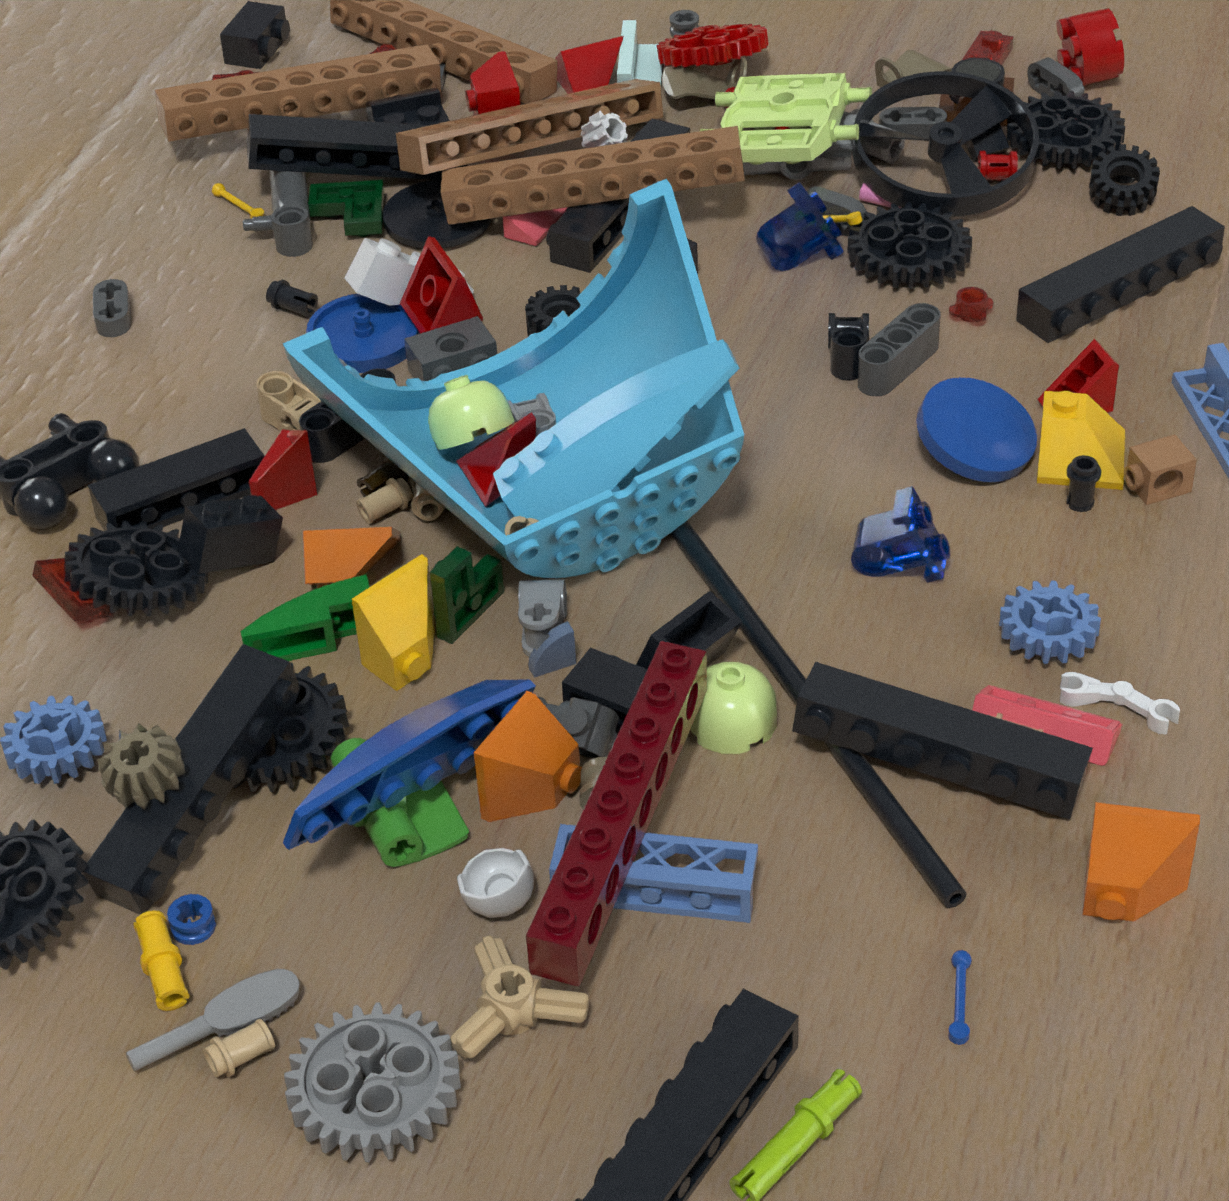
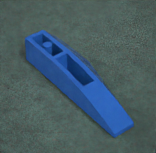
[283,679,536,850]

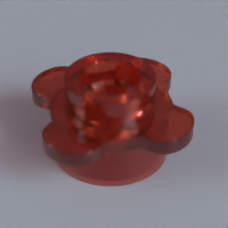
[949,287,994,322]

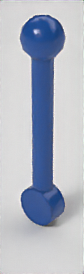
[948,950,972,1045]

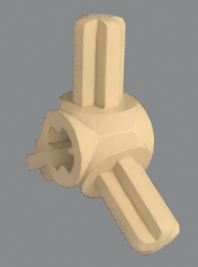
[451,935,589,1059]

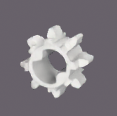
[580,111,628,148]

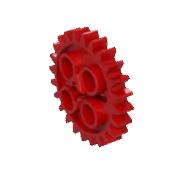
[656,24,769,67]

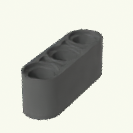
[858,303,941,396]

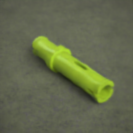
[729,1069,862,1201]

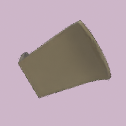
[875,50,952,87]
[662,57,747,99]

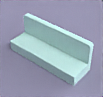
[617,20,663,86]

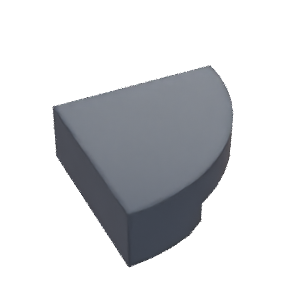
[528,621,576,678]

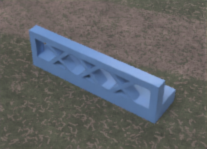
[1171,343,1229,479]
[549,824,758,923]

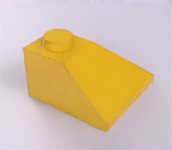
[1037,391,1125,490]
[352,554,436,691]

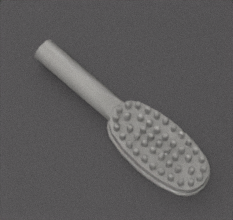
[126,969,300,1072]

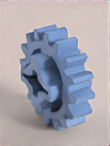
[999,580,1101,664]
[0,695,107,784]

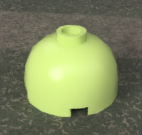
[428,375,515,450]
[689,662,777,754]

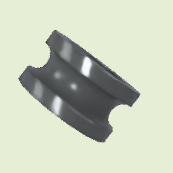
[669,10,699,37]

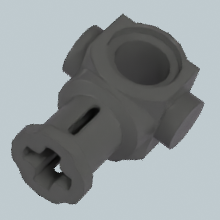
[537,696,619,759]

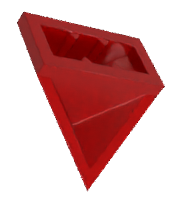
[555,36,624,94]
[1037,339,1119,413]
[456,412,536,507]
[249,429,317,510]

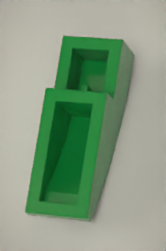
[240,574,370,661]

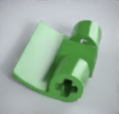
[331,738,469,867]

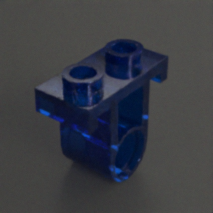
[756,182,844,271]
[851,486,951,583]

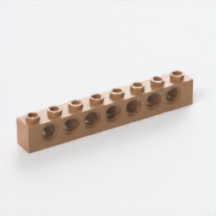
[330,0,557,104]
[155,44,441,142]
[396,79,663,175]
[441,126,745,225]

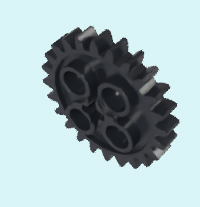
[1006,91,1126,169]
[847,202,972,289]
[64,521,209,616]
[233,663,349,792]
[0,820,88,970]

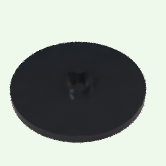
[383,180,493,248]

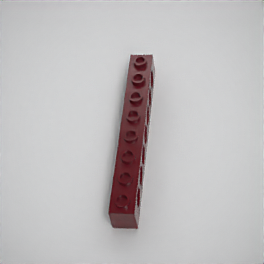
[526,641,707,987]

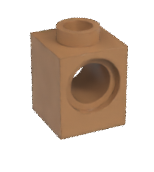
[1124,434,1197,505]

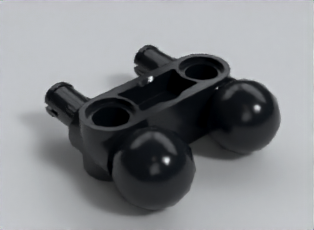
[0,413,139,530]

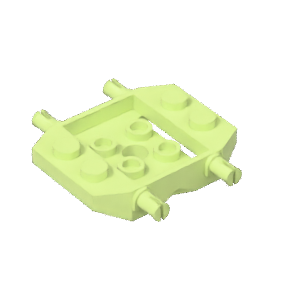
[700,73,872,165]

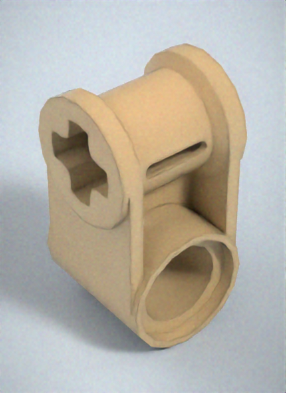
[256,371,321,431]

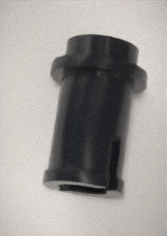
[266,279,318,318]
[1066,455,1102,512]

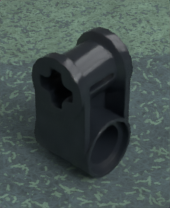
[828,313,869,380]

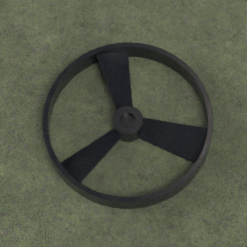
[852,71,1039,217]

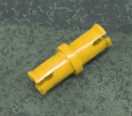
[133,910,190,1011]

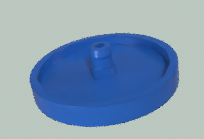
[306,293,420,373]
[916,377,1037,482]

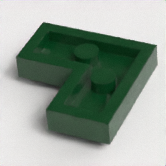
[308,180,384,237]
[430,546,504,644]

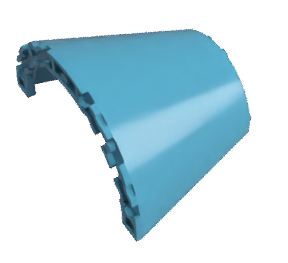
[283,178,744,578]

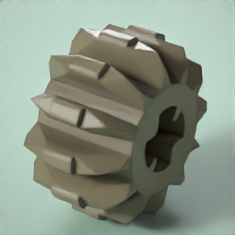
[97,723,186,810]

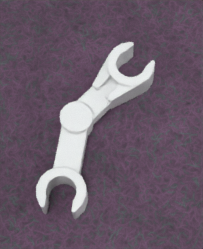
[1060,672,1180,734]

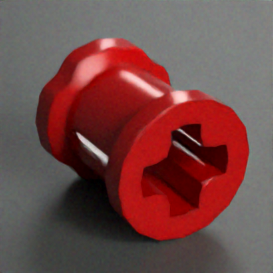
[977,151,1018,180]

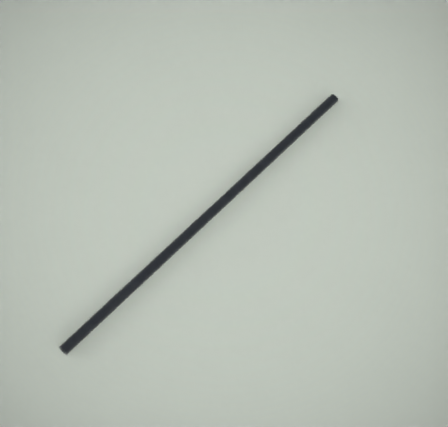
[670,520,967,908]

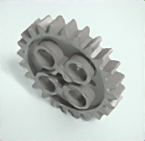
[284,1002,461,1162]

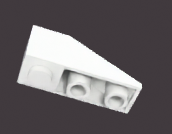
[345,238,474,306]

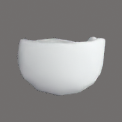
[457,848,534,918]

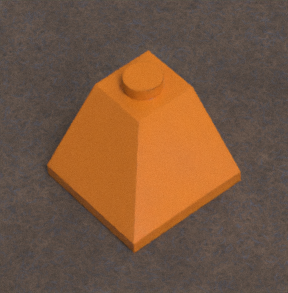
[303,527,401,588]
[474,691,582,822]
[1083,802,1200,922]

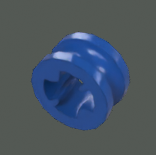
[167,894,216,945]

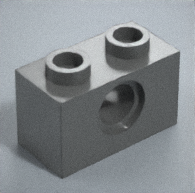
[404,316,497,381]

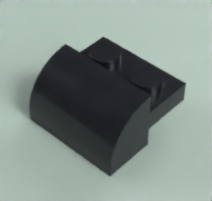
[366,88,450,125]

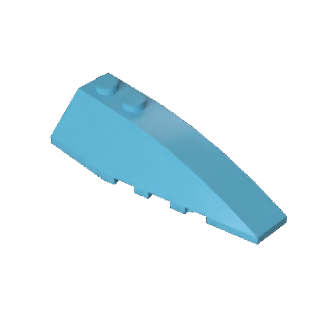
[493,339,740,521]

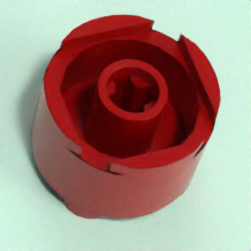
[1056,8,1125,86]

